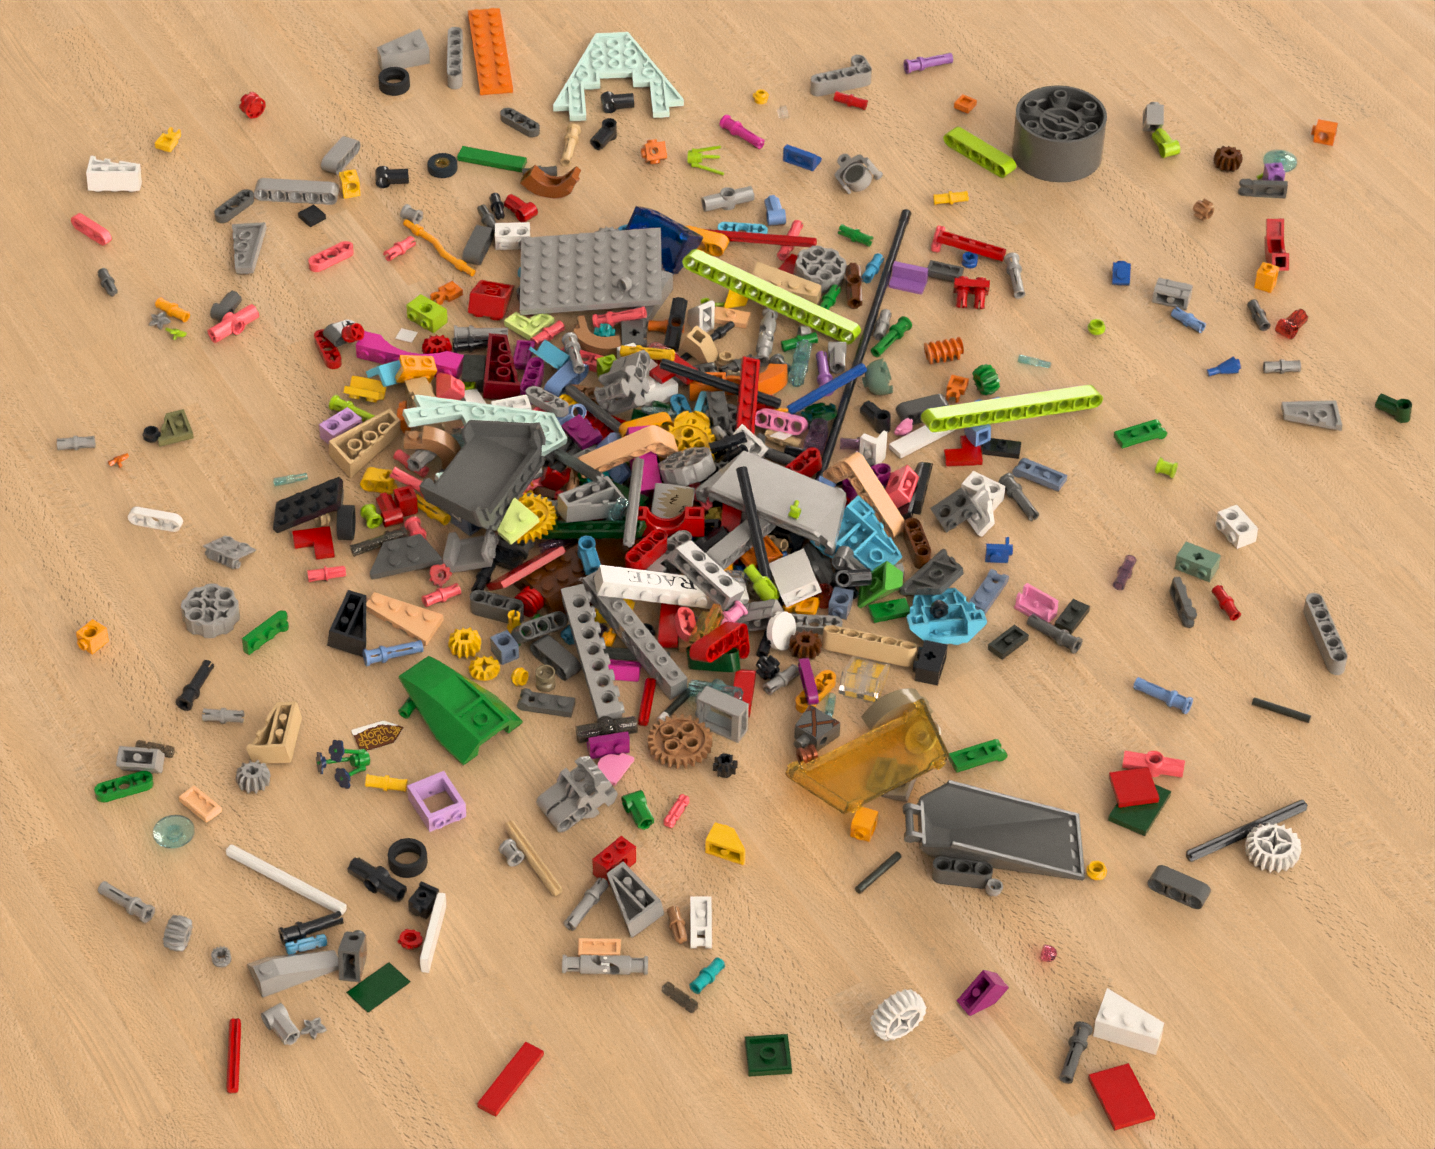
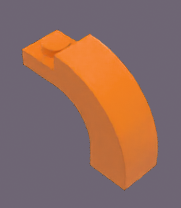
[726,364,788,395]

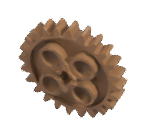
[648,714,713,769]

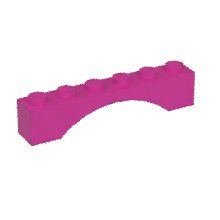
[355,331,464,379]

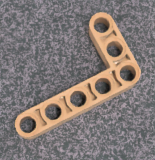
[577,425,678,478]
[823,452,905,539]

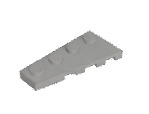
[232,222,267,274]

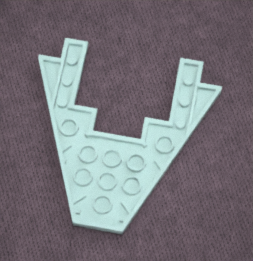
[553,32,684,121]
[402,395,568,481]

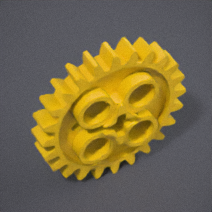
[658,419,717,462]
[497,493,557,544]

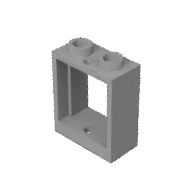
[695,686,749,743]

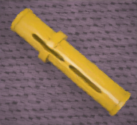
[620,345,675,361]
[415,493,451,526]

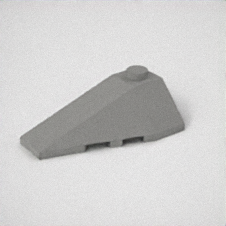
[247,950,339,998]

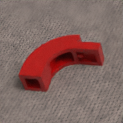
[1264,218,1289,271]

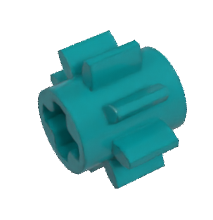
[594,324,616,337]

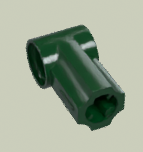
[1375,393,1412,423]

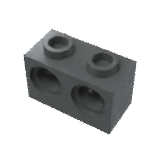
[930,487,978,533]

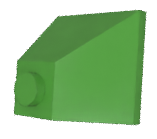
[858,561,903,608]

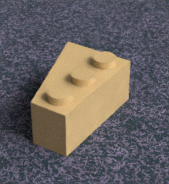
[246,701,302,764]

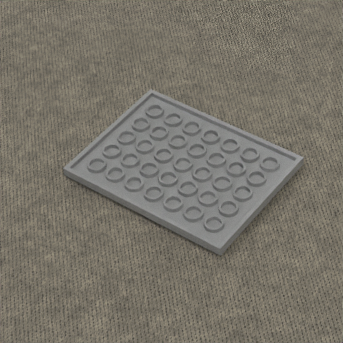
[520,228,662,315]

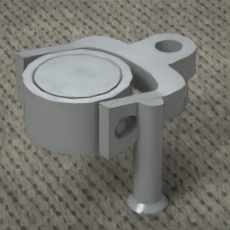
[835,154,883,194]

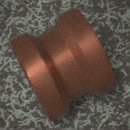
[796,744,819,768]

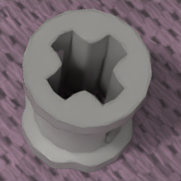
[400,204,423,225]
[498,839,524,866]

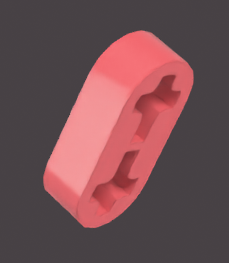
[675,607,697,642]

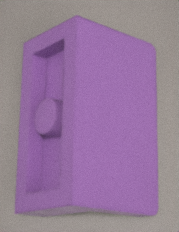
[889,261,928,294]

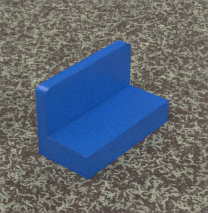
[783,144,822,171]

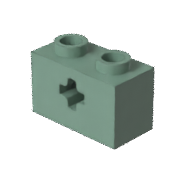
[1175,541,1221,583]

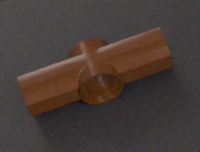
[845,263,863,309]

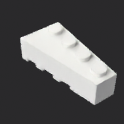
[617,343,678,409]

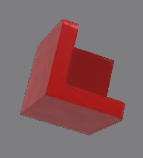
[541,467,571,491]
[393,485,418,517]

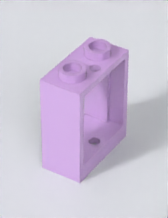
[407,771,466,832]

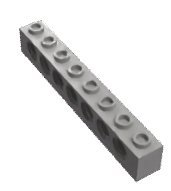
[583,570,687,700]
[561,584,625,727]

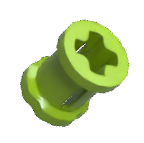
[1155,457,1178,479]
[360,504,383,529]

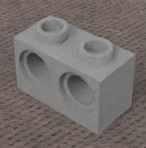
[1143,102,1164,131]

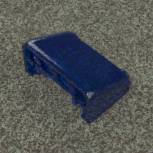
[625,206,704,276]

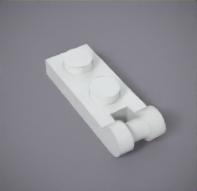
[690,897,712,948]

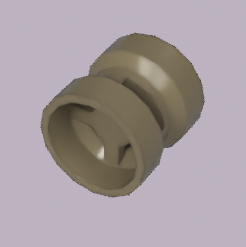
[536,665,555,692]

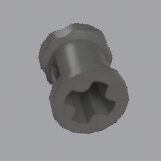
[769,354,791,374]

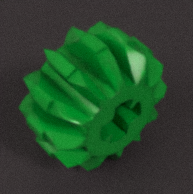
[972,364,1000,396]

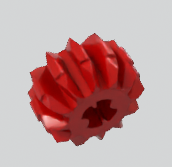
[422,334,453,354]

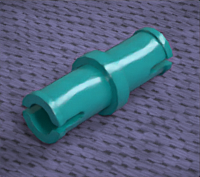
[689,957,725,994]

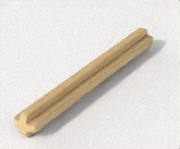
[504,820,562,896]

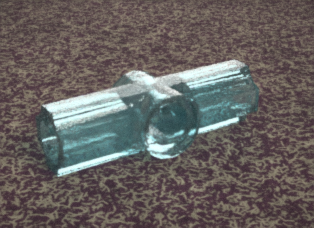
[788,339,813,387]
[687,679,743,701]

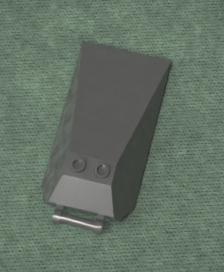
[902,780,1085,881]

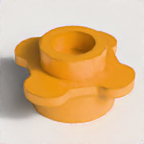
[601,628,617,647]

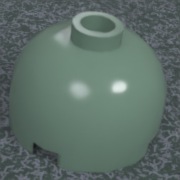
[862,358,893,396]

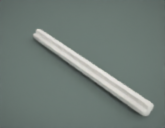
[226,844,347,915]

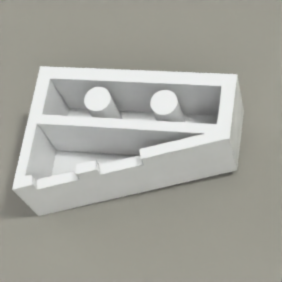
[1093,988,1164,1055]

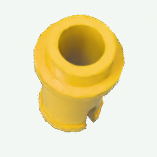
[507,610,521,634]

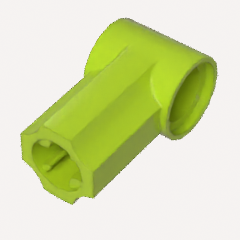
[1152,128,1180,158]

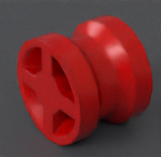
[342,323,365,343]

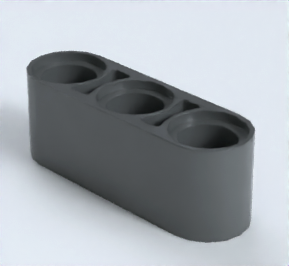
[462,225,494,265]
[896,394,950,425]
[470,590,524,623]
[511,611,568,644]
[530,634,582,681]
[932,856,993,889]
[1147,865,1211,909]

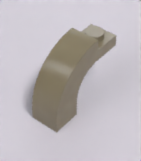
[861,688,933,734]

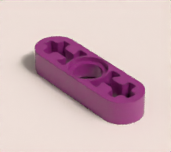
[798,658,819,705]

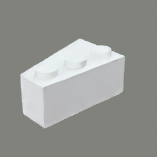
[86,156,142,192]

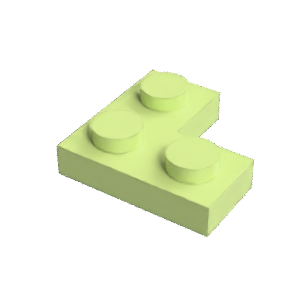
[504,312,554,341]

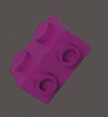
[561,414,602,450]
[587,731,630,759]

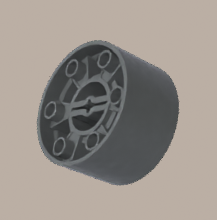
[1012,85,1107,182]

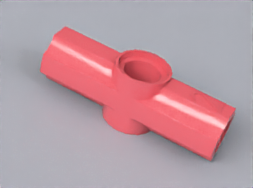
[207,304,259,343]
[1122,751,1185,778]

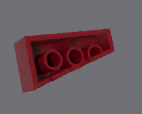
[483,333,520,400]

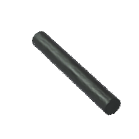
[1252,697,1311,723]
[855,851,902,894]

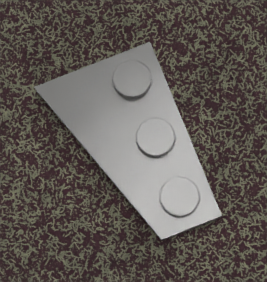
[1281,400,1342,431]

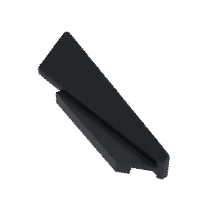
[897,462,933,520]

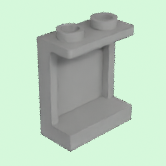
[442,529,499,573]

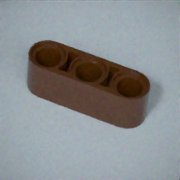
[903,518,931,569]

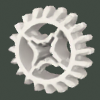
[1245,822,1301,873]
[870,989,927,1042]

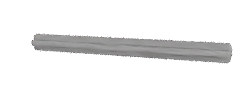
[623,457,644,548]

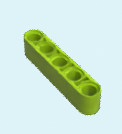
[943,127,1016,178]

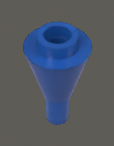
[1207,356,1241,376]

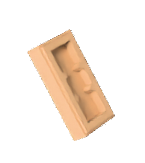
[714,306,751,328]
[179,786,222,823]
[578,938,621,957]

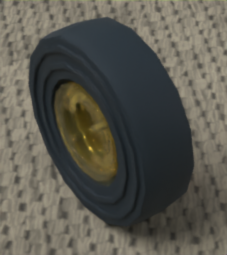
[427,153,458,178]

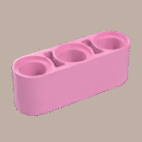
[755,408,808,435]

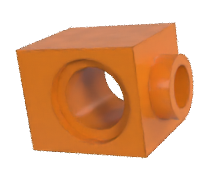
[1311,119,1338,146]

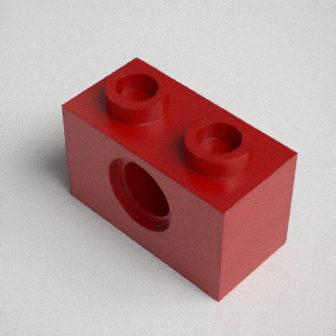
[592,836,636,884]

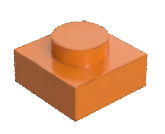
[954,94,977,114]

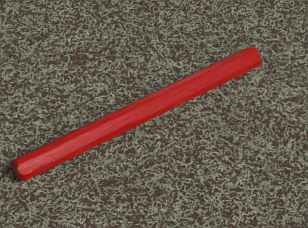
[704,229,817,248]

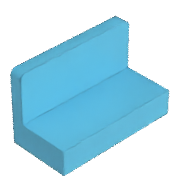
[528,340,570,370]
[366,360,401,387]

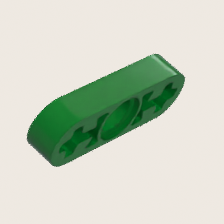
[94,771,154,803]

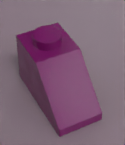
[956,970,1009,1016]

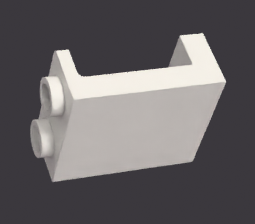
[769,548,822,607]

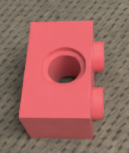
[885,465,919,508]

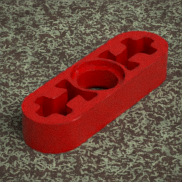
[314,329,342,369]

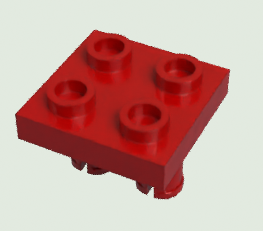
[953,276,990,309]

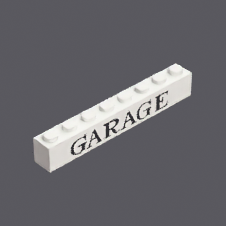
[594,565,749,610]

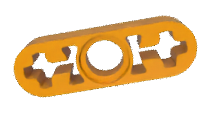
[795,670,836,713]

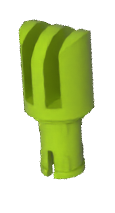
[743,564,780,601]

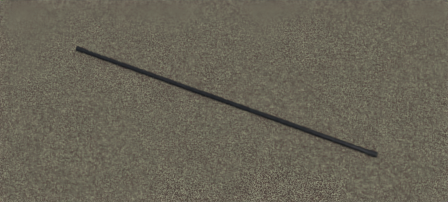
[756,209,912,658]

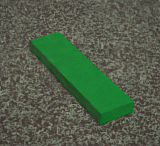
[457,146,527,173]

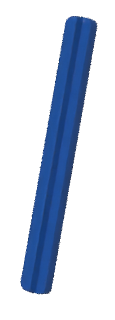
[786,363,867,414]

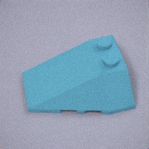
[810,495,903,571]
[907,588,987,645]

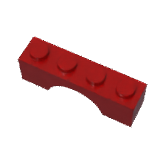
[637,506,705,537]

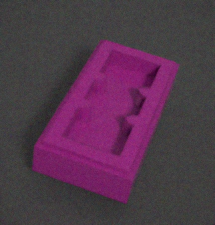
[513,340,535,370]

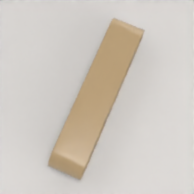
[822,625,917,667]

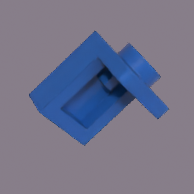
[1112,261,1131,286]
[985,537,1013,563]

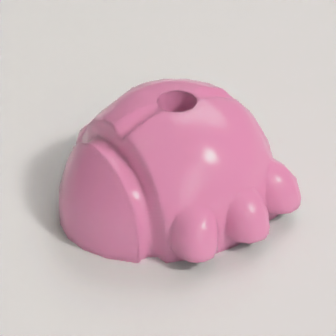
[894,418,913,436]

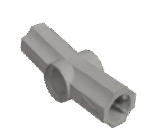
[407,449,437,472]

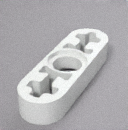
[128,507,183,532]

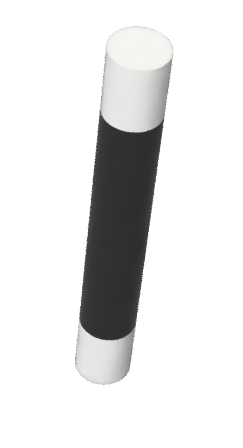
[657,682,699,721]

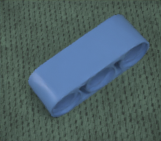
[544,360,589,397]

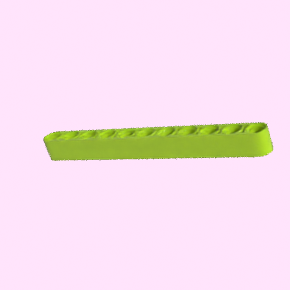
[682,249,861,344]
[921,385,1103,432]

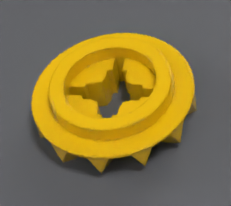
[468,655,500,681]

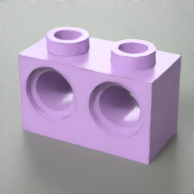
[319,407,362,444]

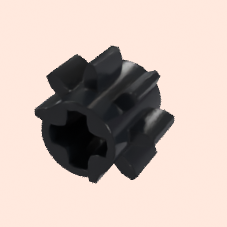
[756,655,780,680]
[713,753,738,778]

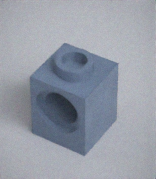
[828,587,853,620]
[490,630,519,665]

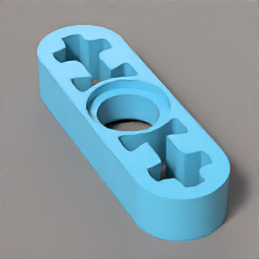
[718,222,768,234]

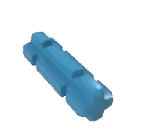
[285,934,327,955]

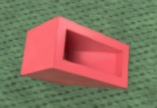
[436,373,465,400]

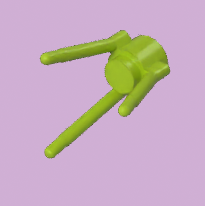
[687,145,724,175]

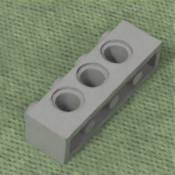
[670,541,745,611]

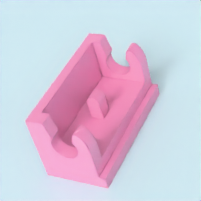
[1014,583,1059,623]

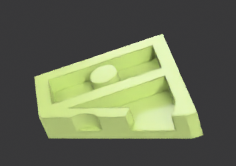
[497,498,540,545]

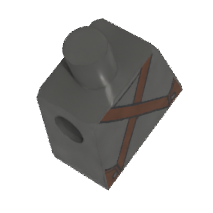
[794,705,841,751]
[338,930,367,982]

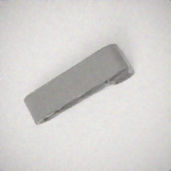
[810,55,872,96]

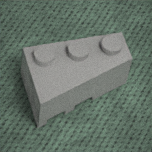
[377,29,430,71]
[557,476,627,523]
[607,862,664,938]

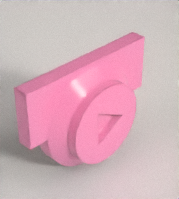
[598,752,634,786]

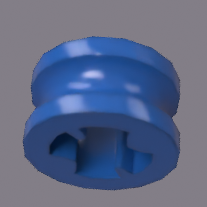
[962,252,978,268]

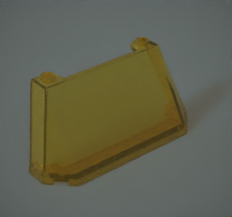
[785,698,949,814]

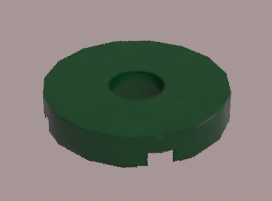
[801,402,837,424]

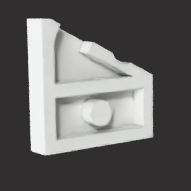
[967,485,995,537]

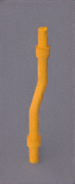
[403,219,476,276]

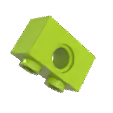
[406,294,448,333]

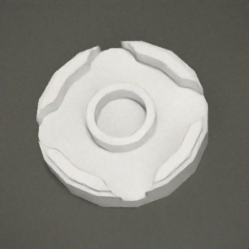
[767,611,796,650]

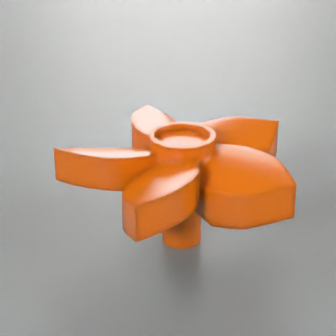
[108,453,129,468]

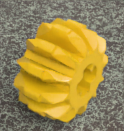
[448,626,481,659]

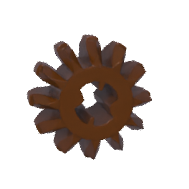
[1213,146,1243,172]
[789,629,822,660]

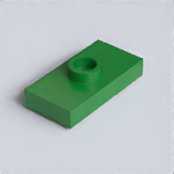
[868,598,910,623]

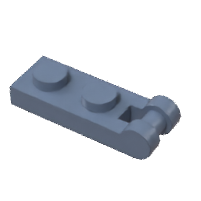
[1012,458,1067,492]
[969,569,1009,614]

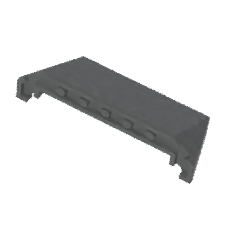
[419,420,546,531]

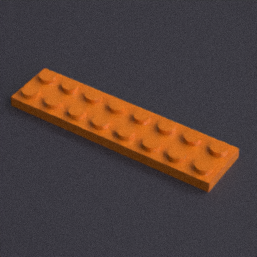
[468,8,513,95]

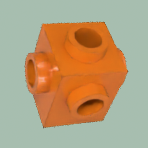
[641,139,667,165]

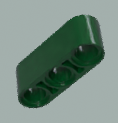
[686,646,741,672]

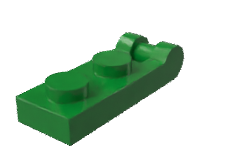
[1113,419,1168,449]
[242,610,289,655]
[948,739,1008,773]

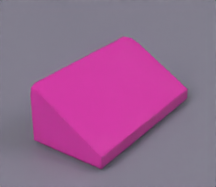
[608,659,642,682]

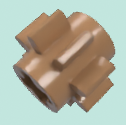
[1193,198,1214,221]

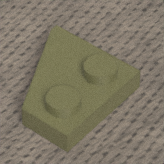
[158,409,194,447]

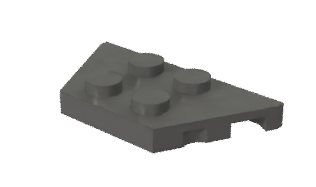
[370,534,443,580]
[899,548,964,595]

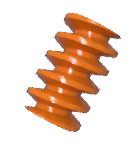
[924,337,964,365]

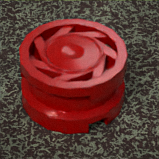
[239,92,266,119]
[514,586,544,617]

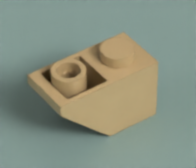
[681,325,719,364]

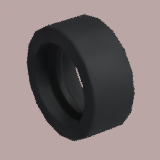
[378,67,410,96]
[336,505,356,540]
[388,838,428,878]

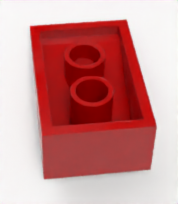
[468,280,515,320]

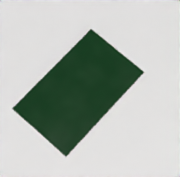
[346,962,411,1012]

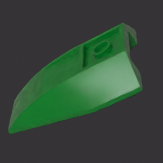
[398,656,523,766]

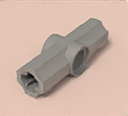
[701,186,754,212]

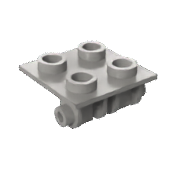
[203,536,256,569]

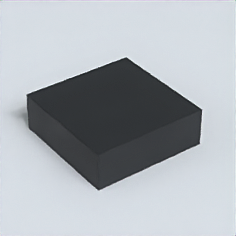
[298,205,326,227]

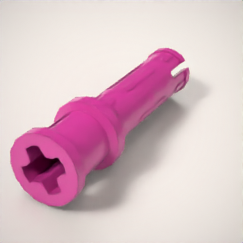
[719,114,765,149]

